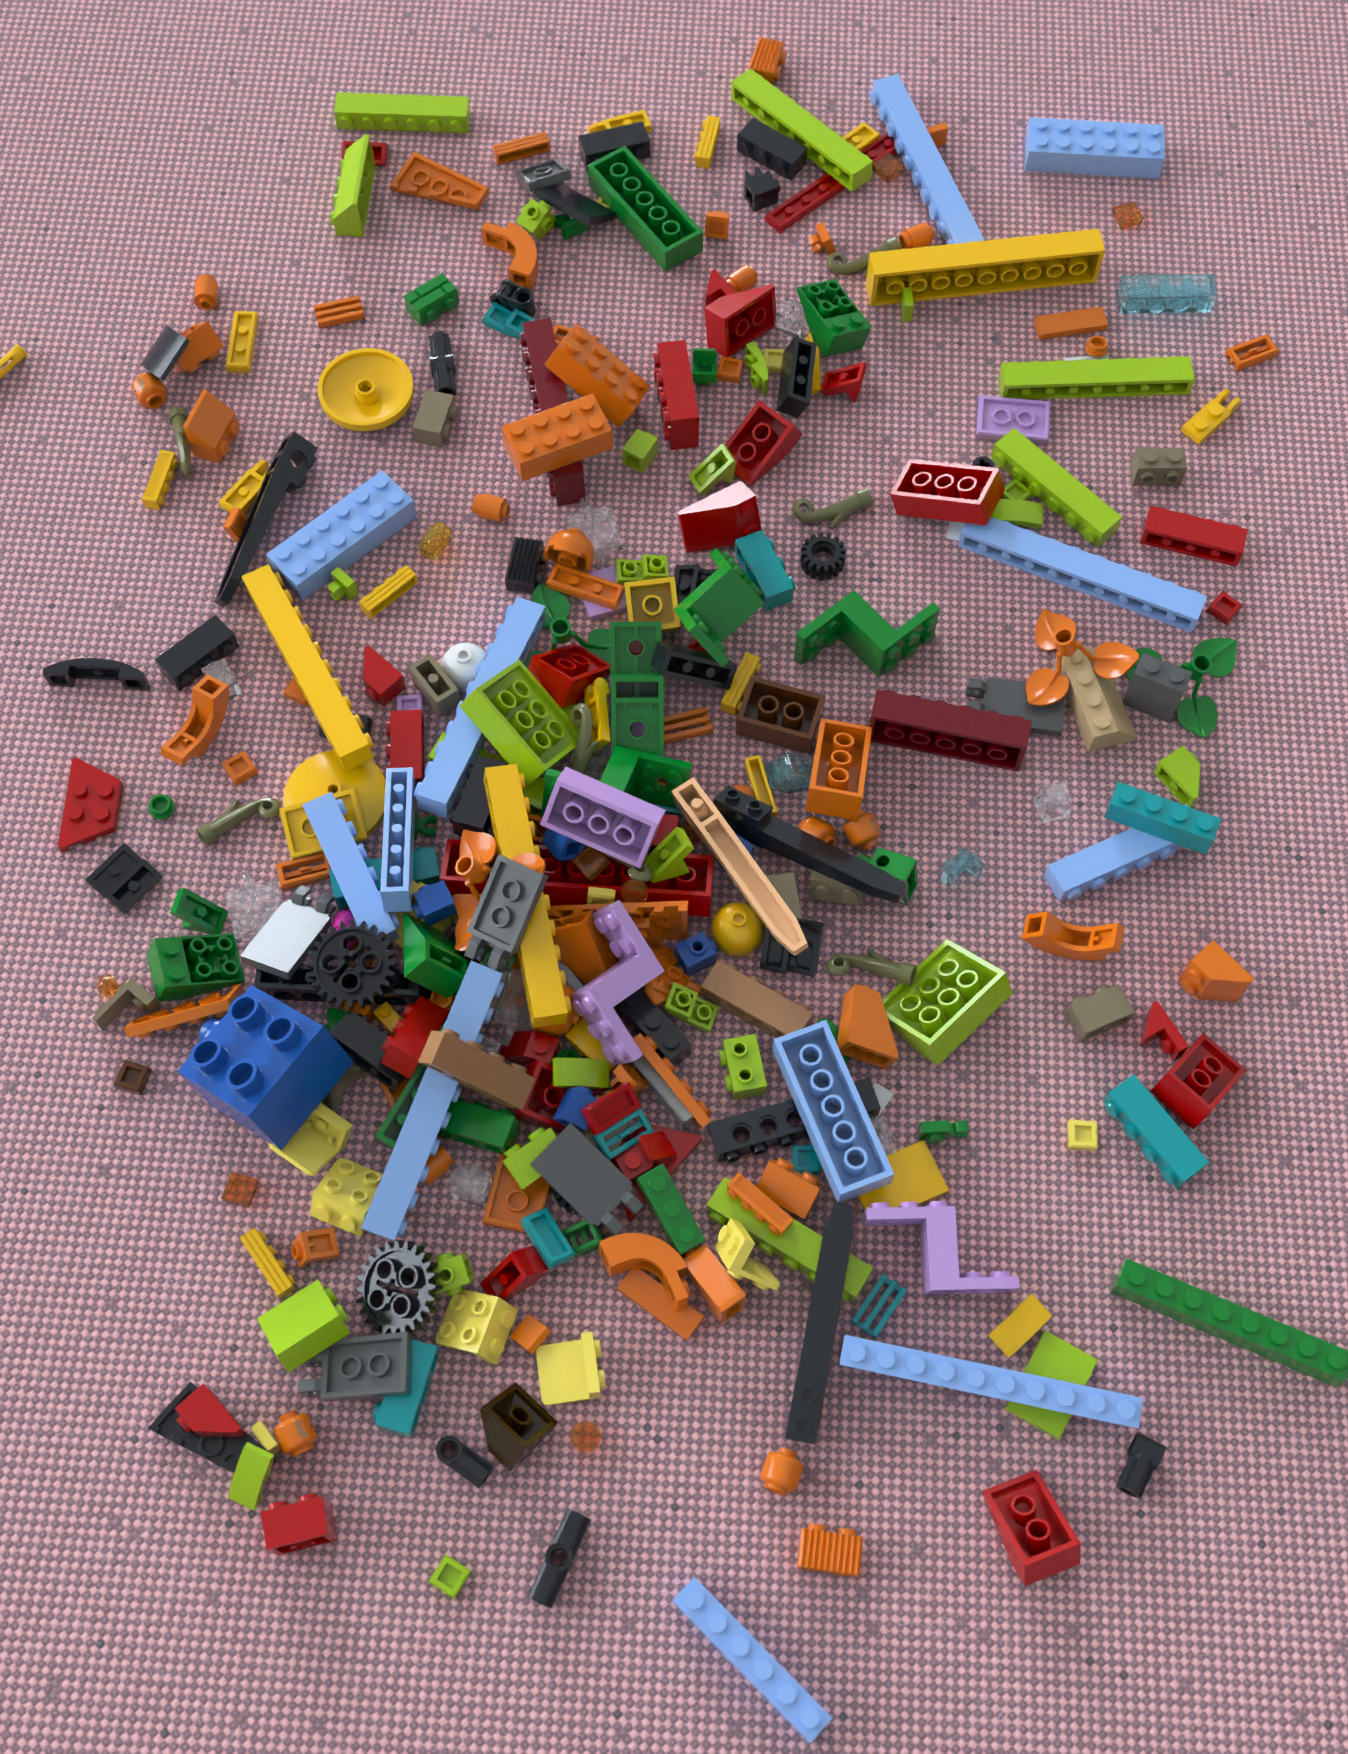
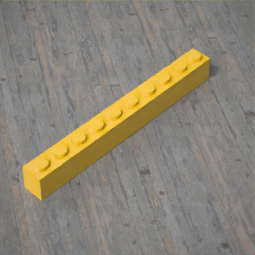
[241,564,374,772]
[484,764,571,1028]

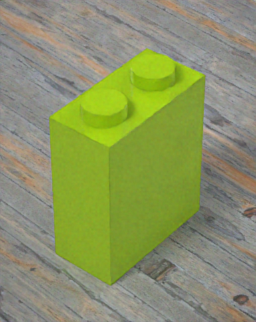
[257,1280,350,1373]

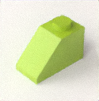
[1154,745,1200,808]

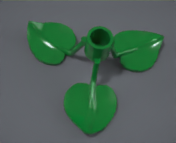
[524,583,610,669]
[1125,638,1237,738]

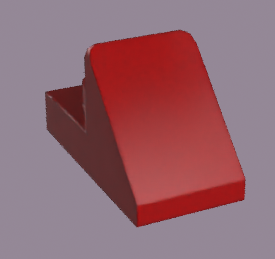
[705,269,736,307]
[820,362,867,403]
[1140,1001,1189,1060]
[614,1131,677,1182]

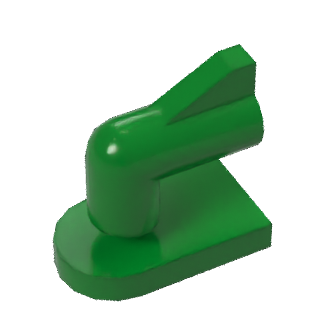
[554,214,589,240]

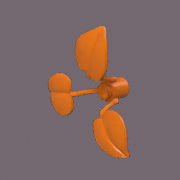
[1026,609,1140,706]
[455,830,546,951]

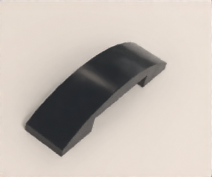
[42,658,151,691]

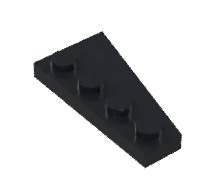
[148,1382,277,1473]

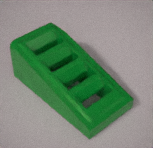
[561,1220,606,1259]

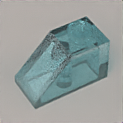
[765,752,813,794]

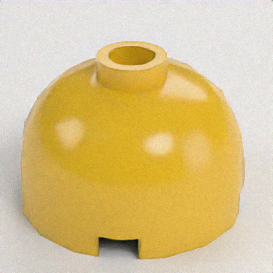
[710,902,764,957]

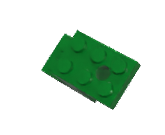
[674,548,764,667]
[794,590,940,677]
[610,621,664,755]
[541,746,692,817]

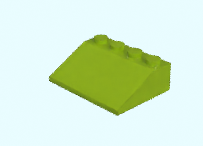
[459,659,580,786]
[882,939,1013,1065]

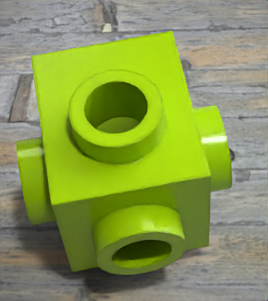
[516,198,556,241]
[433,1251,476,1296]

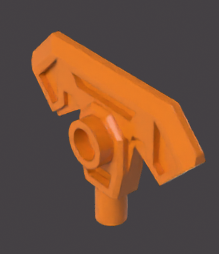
[644,946,701,1006]

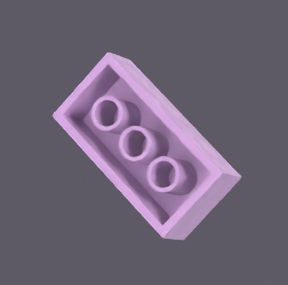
[540,767,666,868]

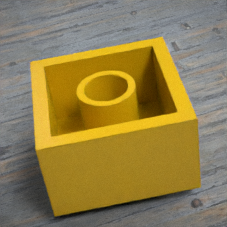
[624,576,681,632]

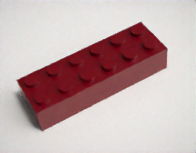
[869,689,1032,772]

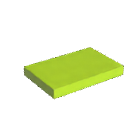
[1005,1330,1098,1440]

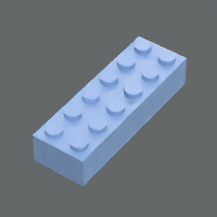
[1025,117,1165,179]
[266,470,417,602]
[772,1020,894,1203]

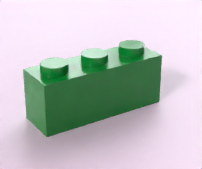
[437,1097,521,1156]
[635,1163,705,1255]

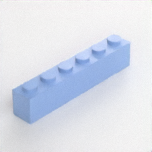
[380,767,416,912]
[302,792,401,951]
[1044,804,1189,902]
[673,1577,832,1743]

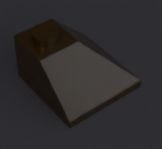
[480,1382,558,1471]

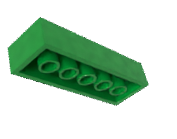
[587,146,703,272]

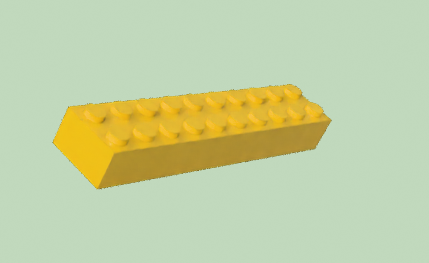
[866,229,1105,306]

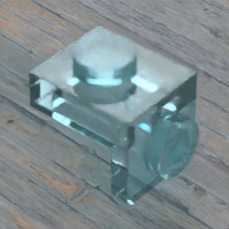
[940,848,984,887]

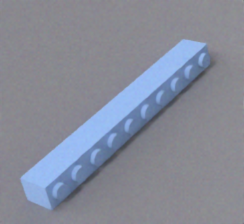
[870,74,985,244]
[958,517,1207,633]
[414,597,545,818]
[361,961,504,1242]
[839,1335,1143,1429]

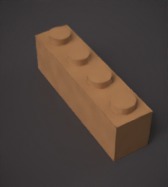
[701,960,813,1038]
[418,1028,535,1110]

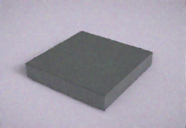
[515,158,572,192]

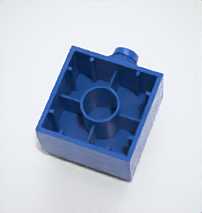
[177,985,354,1150]

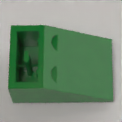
[797,279,872,357]
[403,913,469,998]
[146,933,245,1002]

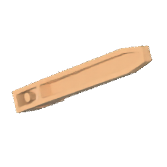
[671,777,808,956]

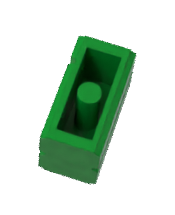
[404,273,459,326]

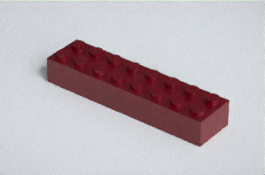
[519,318,586,506]

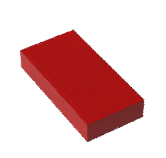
[580,1082,641,1135]

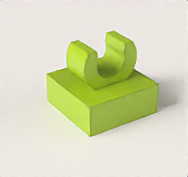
[327,567,358,601]

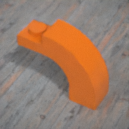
[481,222,539,290]
[161,674,229,766]
[1022,911,1125,961]
[598,1233,691,1311]

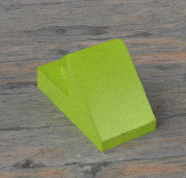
[688,443,736,496]
[644,827,694,883]

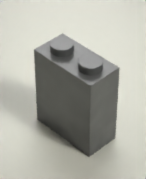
[1122,653,1192,723]

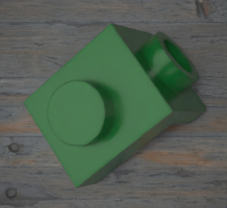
[693,348,716,385]

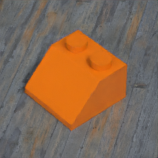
[174,321,224,374]
[183,389,240,464]
[1178,940,1254,1002]

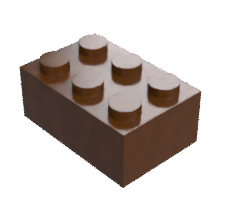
[736,676,826,754]

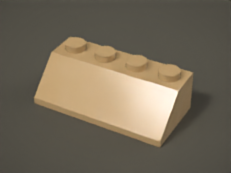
[1053,645,1137,752]

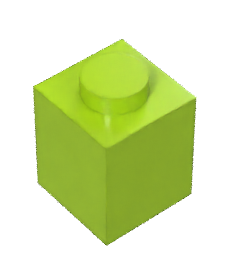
[622,429,658,474]

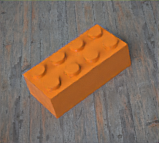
[544,323,650,428]
[501,393,613,481]
[805,718,872,820]

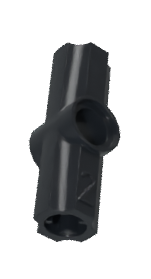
[429,331,456,396]
[527,1508,591,1609]

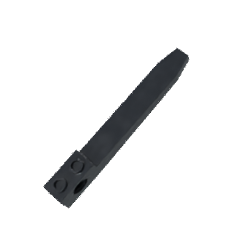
[214,431,318,608]
[713,785,907,903]
[785,1202,853,1445]

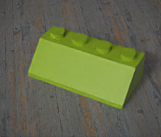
[330,134,376,237]

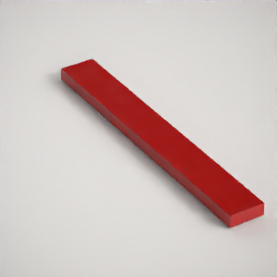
[765,133,897,234]

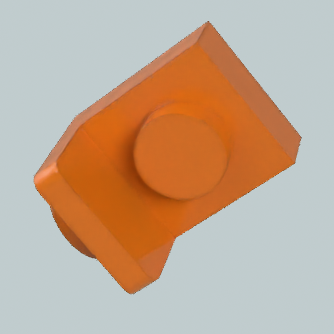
[291,1227,340,1268]

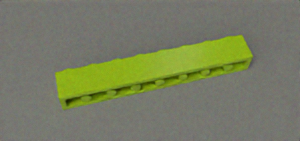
[731,68,873,192]
[998,356,1195,400]

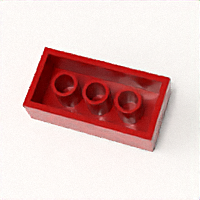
[653,340,699,450]
[890,459,1005,526]

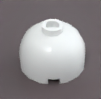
[441,643,486,692]

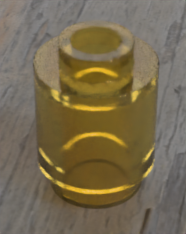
[418,522,452,559]

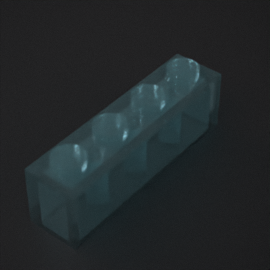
[1116,274,1217,314]

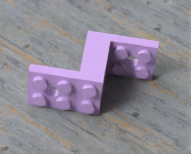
[570,900,664,1066]
[862,1201,1020,1295]

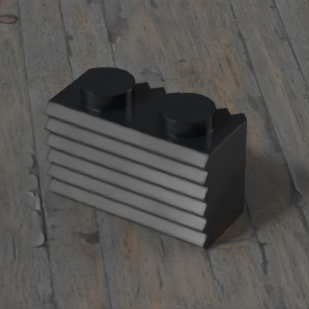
[505,537,547,594]

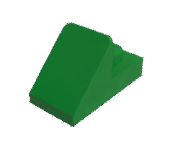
[170,888,228,935]

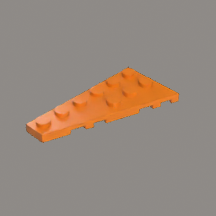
[547,901,688,941]

